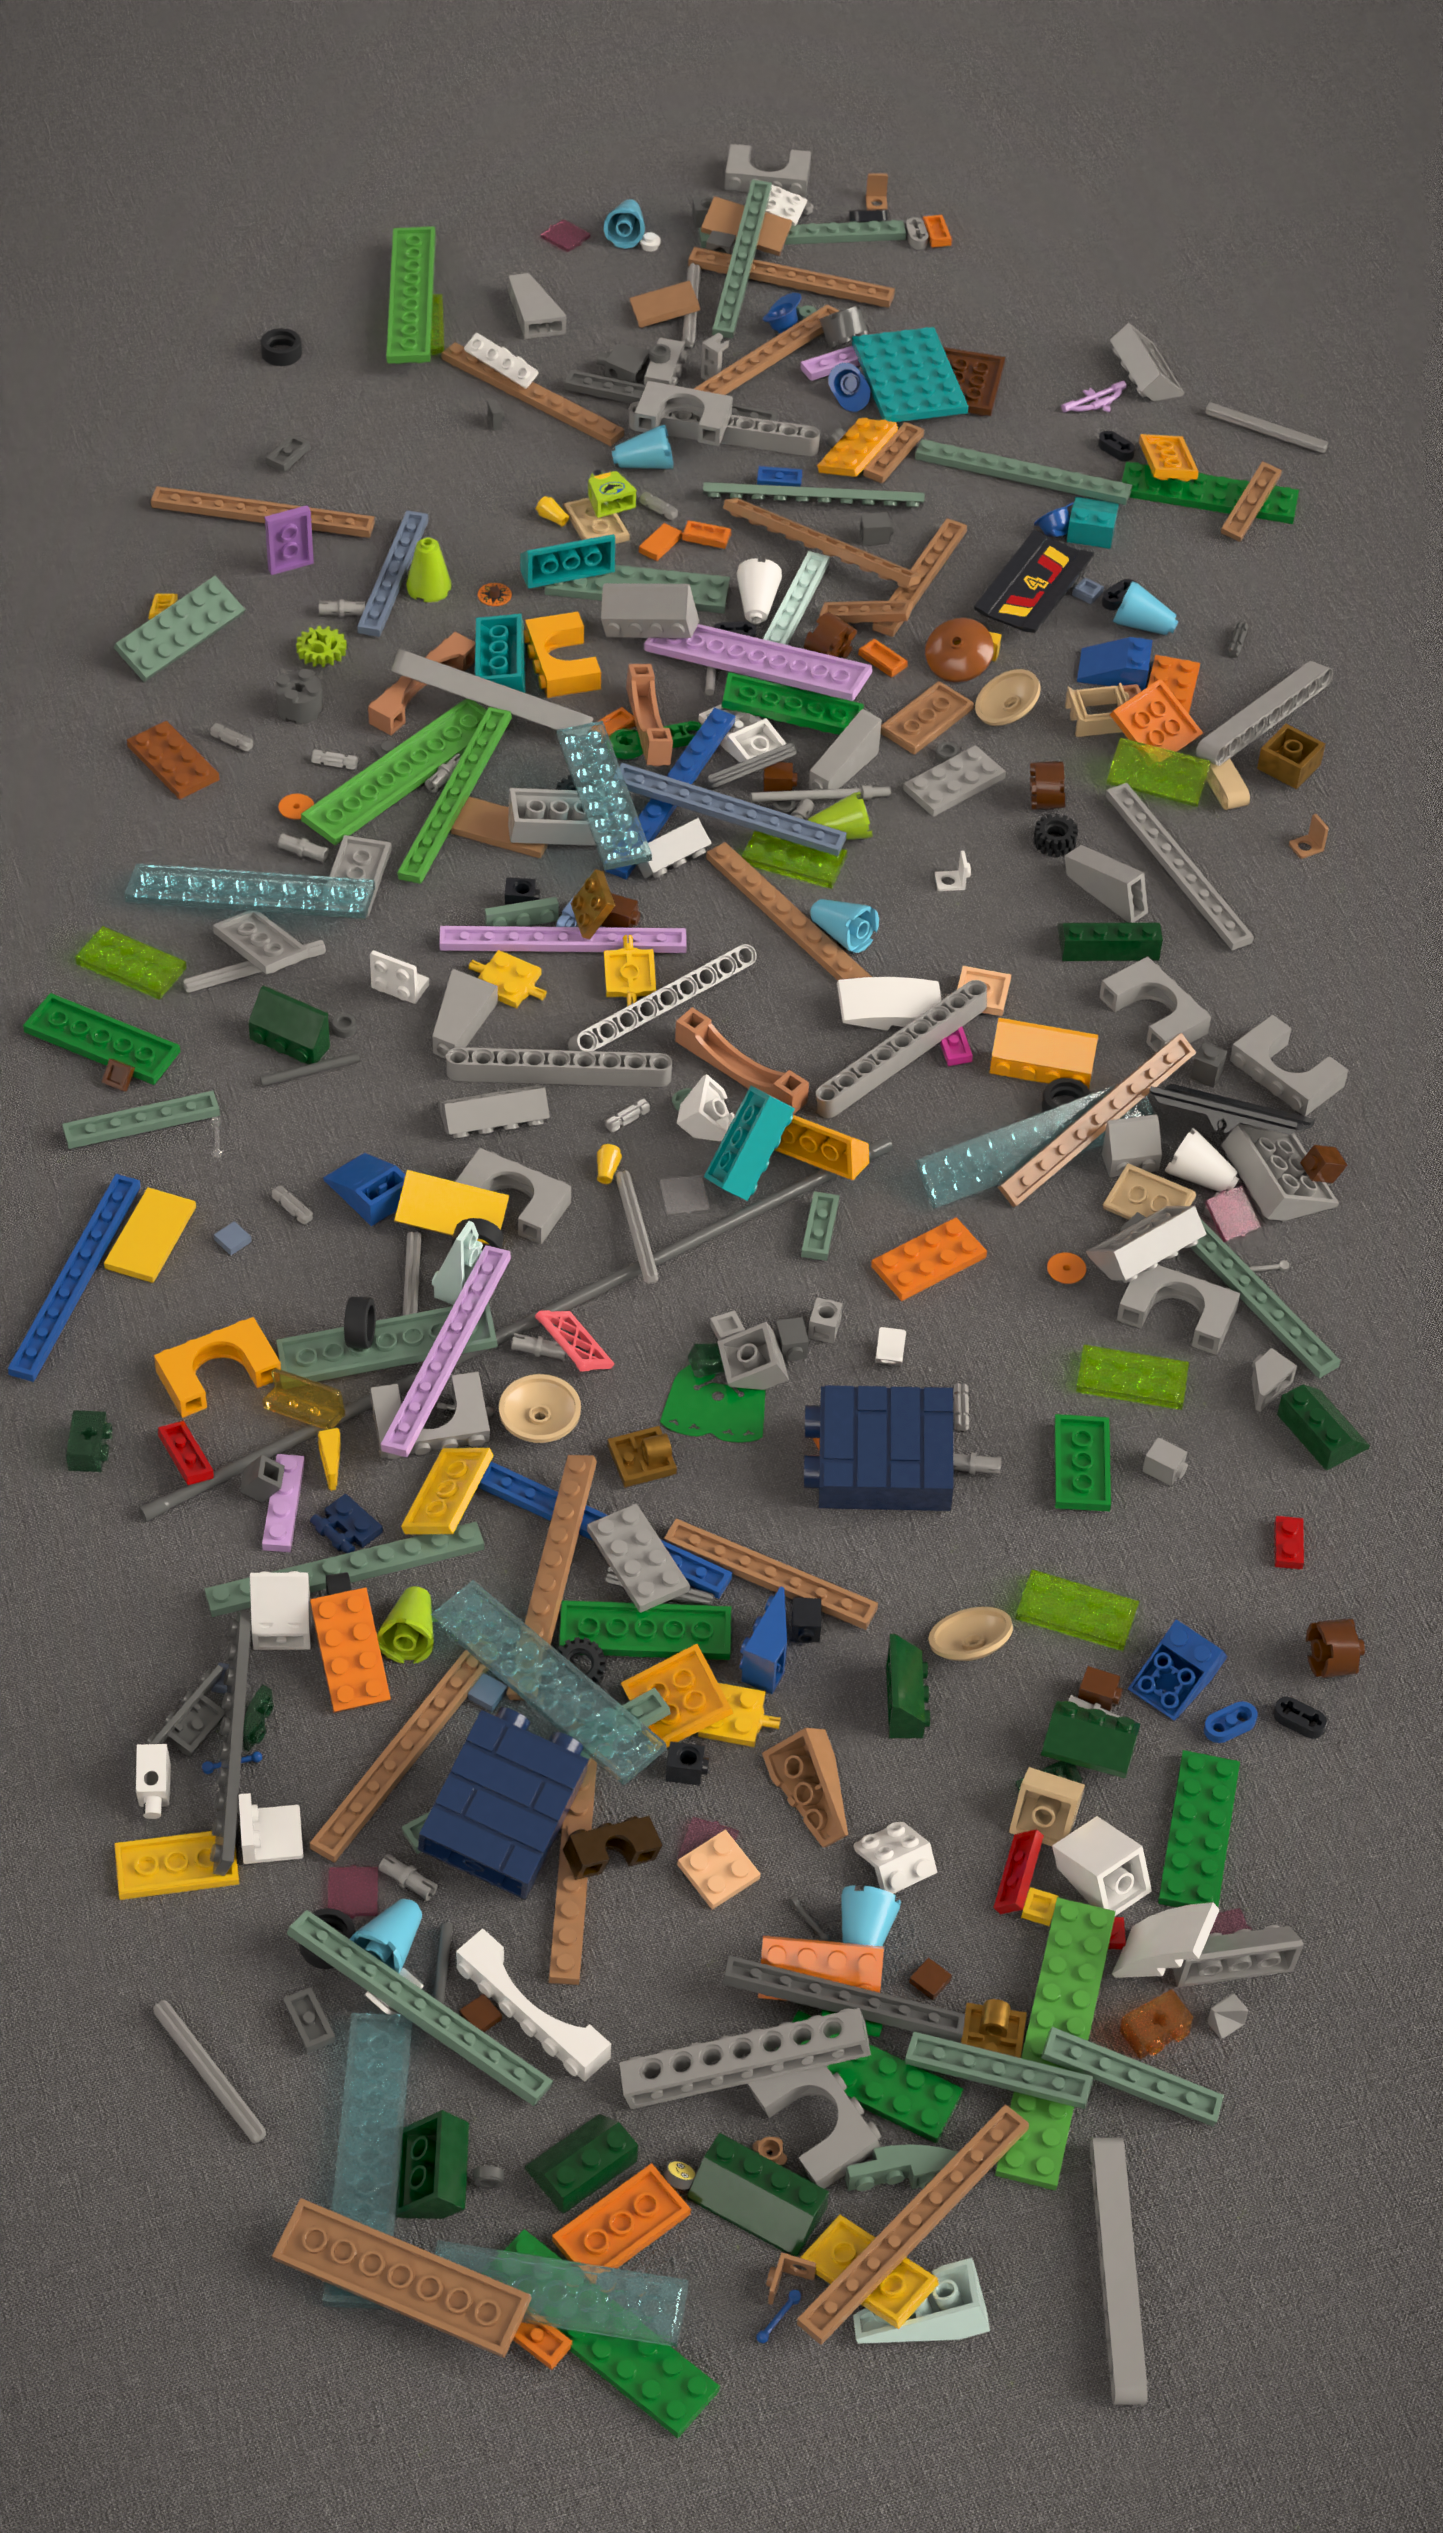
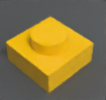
[1021,1887,1058,1926]

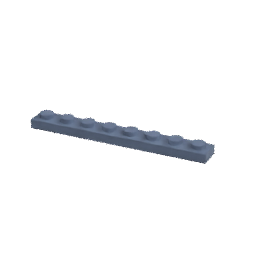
[357,510,428,637]

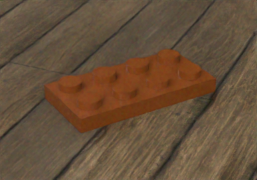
[127,720,220,800]

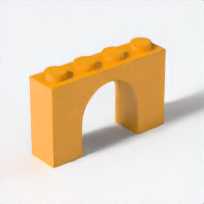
[524,612,601,698]
[154,1317,282,1418]

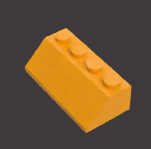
[990,1018,1098,1089]
[775,1115,869,1180]

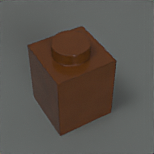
[763,762,797,792]
[601,893,641,928]
[1300,1145,1348,1183]
[1078,1666,1123,1711]

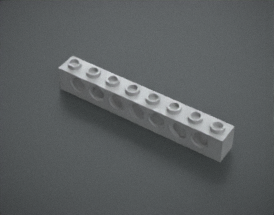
[619,2008,871,2109]

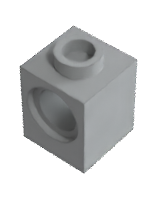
[808,1297,843,1344]

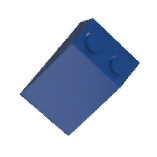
[1077,637,1152,691]

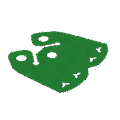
[660,1360,765,1443]

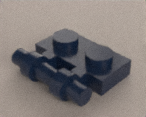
[310,1493,383,1554]

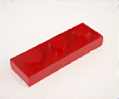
[158,1421,214,1485]
[993,1829,1044,1915]

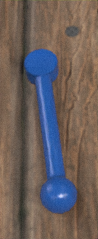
[202,1751,263,1774]
[756,2290,801,2343]

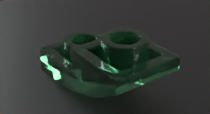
[243,1684,274,1752]

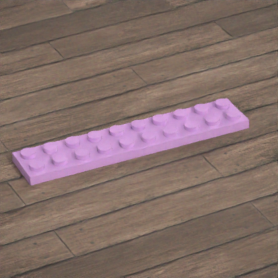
[644,624,872,701]

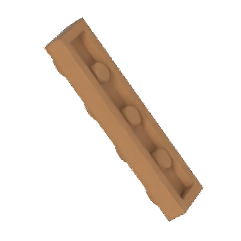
[863,422,924,484]
[1221,461,1282,542]
[819,600,913,624]

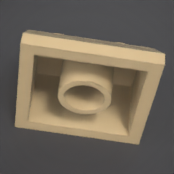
[1009,1767,1085,1846]

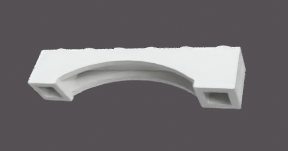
[456,1928,611,2082]

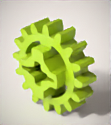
[296,626,347,667]

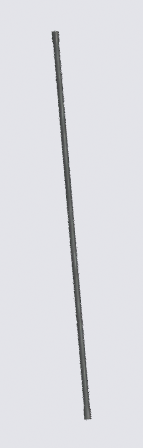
[138,1137,893,1522]

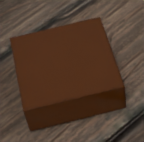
[102,1058,135,1091]
[909,1957,952,2000]
[459,1994,502,2032]

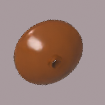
[925,618,994,682]

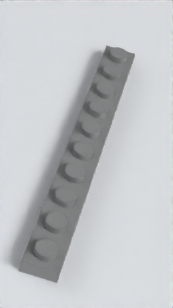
[1106,783,1254,950]

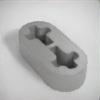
[905,217,928,250]

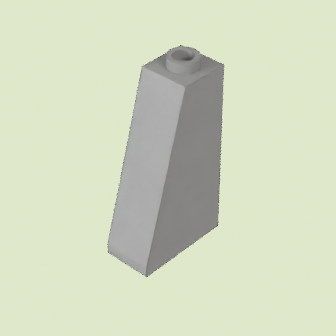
[508,273,566,339]
[809,709,882,790]
[1065,845,1148,922]
[433,969,498,1058]

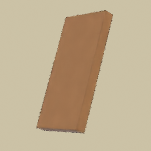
[701,196,793,256]
[880,681,974,755]
[451,797,548,859]

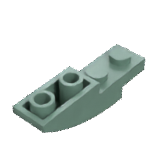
[845,2144,958,2191]

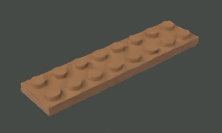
[272,2198,532,2358]

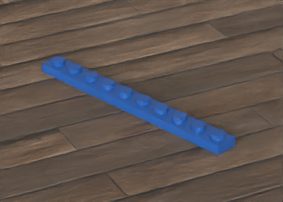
[605,708,735,880]
[8,1174,141,1382]
[478,1461,732,1599]

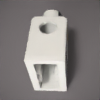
[136,1744,171,1819]

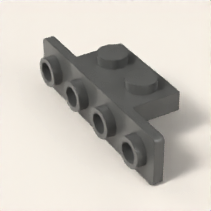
[145,1665,225,1757]

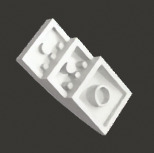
[698,704,786,763]
[837,977,942,1031]
[1112,1902,1219,1978]

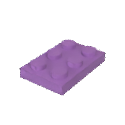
[265,505,314,575]

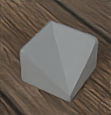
[1207,1994,1248,2039]

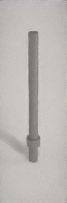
[750,785,890,802]

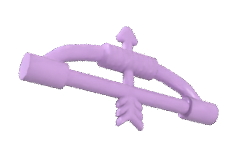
[1061,381,1127,413]

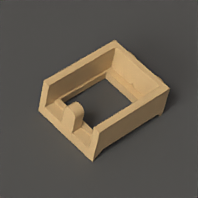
[1065,683,1129,737]

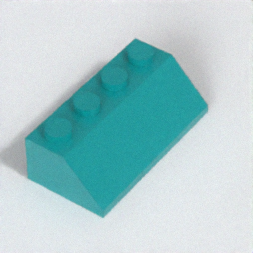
[520,534,615,589]
[475,614,525,693]
[704,1085,795,1201]

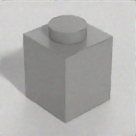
[1142,1437,1188,1486]

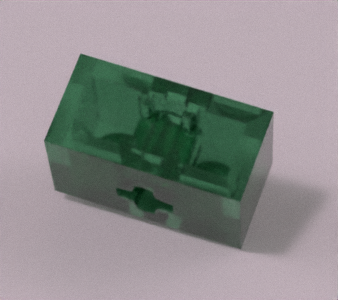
[66,1410,112,1472]

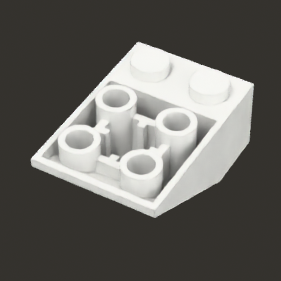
[250,1571,312,1650]

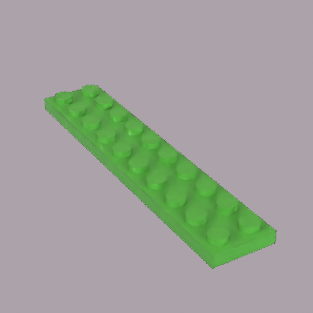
[386,227,436,364]
[301,698,487,846]
[995,1897,1116,2191]

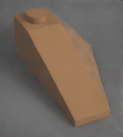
[762,1728,848,1847]

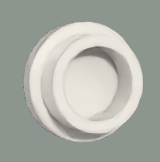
[640,232,661,252]

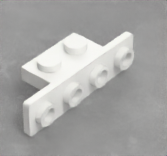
[464,333,539,389]

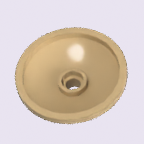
[975,669,1041,726]
[499,1374,581,1443]
[929,1607,1013,1661]

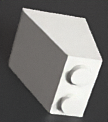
[1052,1816,1152,1916]

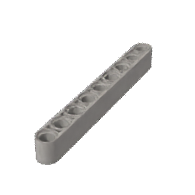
[629,402,820,456]
[391,649,594,740]
[1196,661,1333,766]
[568,944,756,1051]
[816,980,987,1118]
[446,1047,672,1087]
[1090,2137,1147,2405]

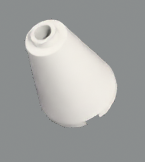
[737,558,782,624]
[1165,1128,1239,1193]

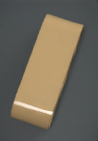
[1201,759,1250,810]

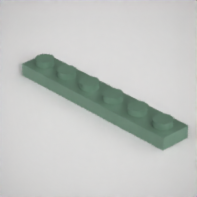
[62,1091,220,1149]
[1041,2027,1224,2127]
[905,2032,1093,2109]

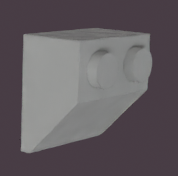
[1102,1115,1162,1177]
[717,1322,789,1390]

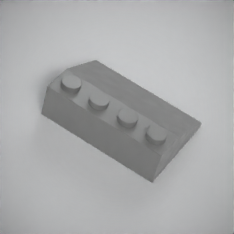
[1221,1124,1339,1221]

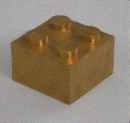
[1257,724,1325,789]

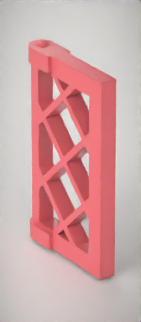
[535,1310,614,1371]

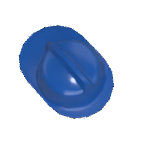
[763,293,801,334]
[828,363,871,412]
[1034,503,1074,537]

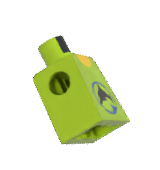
[588,470,636,518]

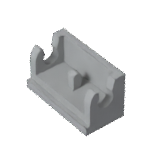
[701,333,729,381]

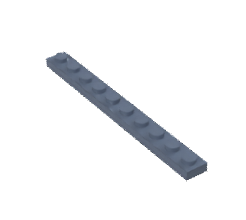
[613,763,847,856]

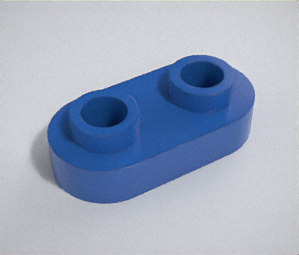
[1204,1701,1258,1743]

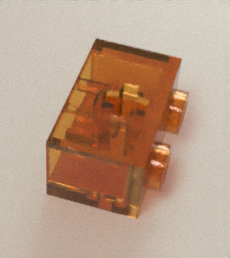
[1119,1989,1193,2059]

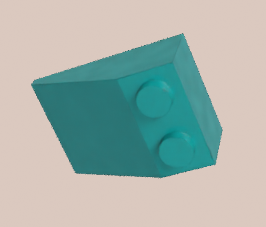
[1067,497,1119,549]

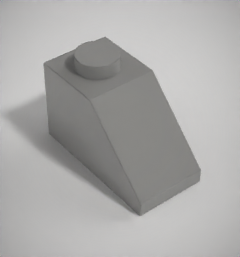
[1251,1348,1297,1412]

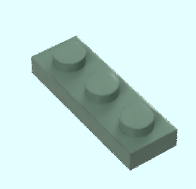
[485,897,559,927]
[801,1191,840,1261]

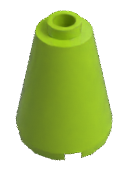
[406,537,452,603]
[808,791,873,840]
[377,1586,434,1664]

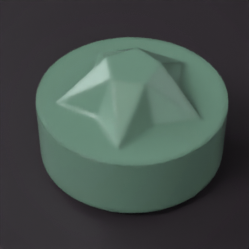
[671,1088,692,1111]

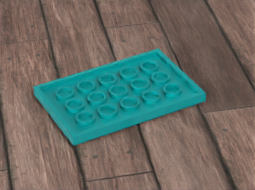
[852,327,968,422]

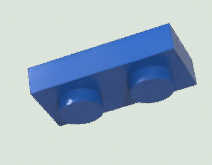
[757,466,802,487]

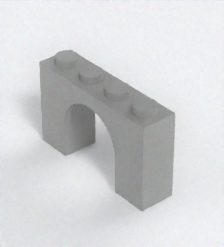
[725,144,811,198]
[634,381,733,446]
[1099,957,1211,1052]
[1230,1015,1348,1116]
[455,1148,571,1244]
[1117,1265,1240,1355]
[370,1372,490,1459]
[748,2065,882,2189]

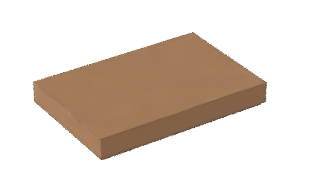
[629,280,700,328]

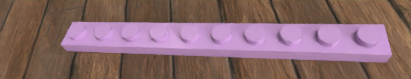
[440,926,686,953]
[381,1245,511,1457]

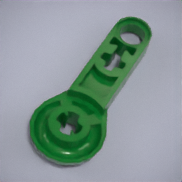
[606,721,702,759]

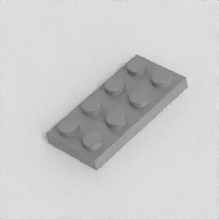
[903,745,1006,817]
[320,835,392,917]
[213,908,309,975]
[587,1503,690,1613]

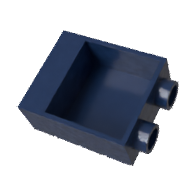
[804,1385,953,1511]
[418,1707,589,1900]

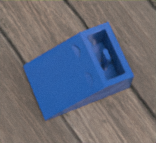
[323,1153,406,1226]
[739,1586,787,1694]
[1128,1619,1227,1721]

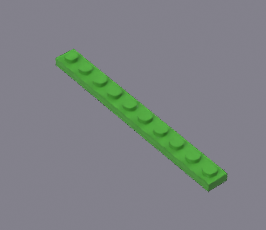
[397,707,512,884]

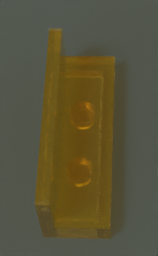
[262,1368,346,1430]

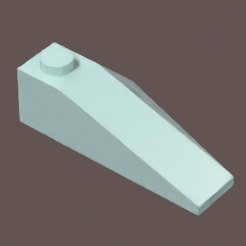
[432,1221,483,1305]
[853,2258,990,2344]

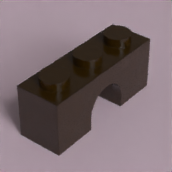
[562,1816,663,1880]

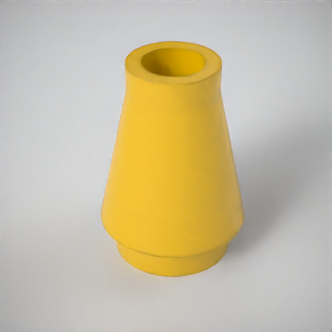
[536,496,569,527]
[597,1144,622,1184]

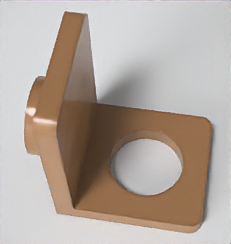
[866,173,888,210]
[1289,814,1328,859]
[766,2252,816,2305]

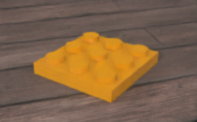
[621,1644,733,1753]

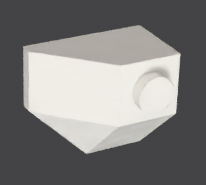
[677,1074,735,1142]

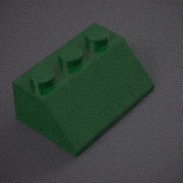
[248,985,330,1065]
[1277,1384,1370,1471]
[886,1634,930,1739]
[1041,1701,1141,1779]
[394,2110,469,2219]
[525,2114,638,2214]

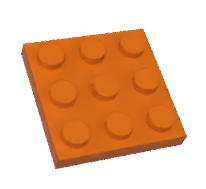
[1110,679,1203,770]

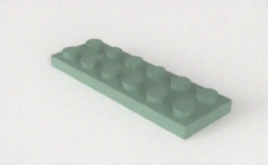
[113,576,246,682]

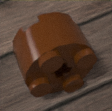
[804,612,857,659]
[1030,761,1065,810]
[1306,1618,1365,1678]

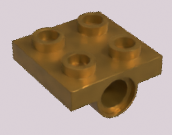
[571,869,615,939]
[607,1426,677,1488]
[961,1999,1027,2058]

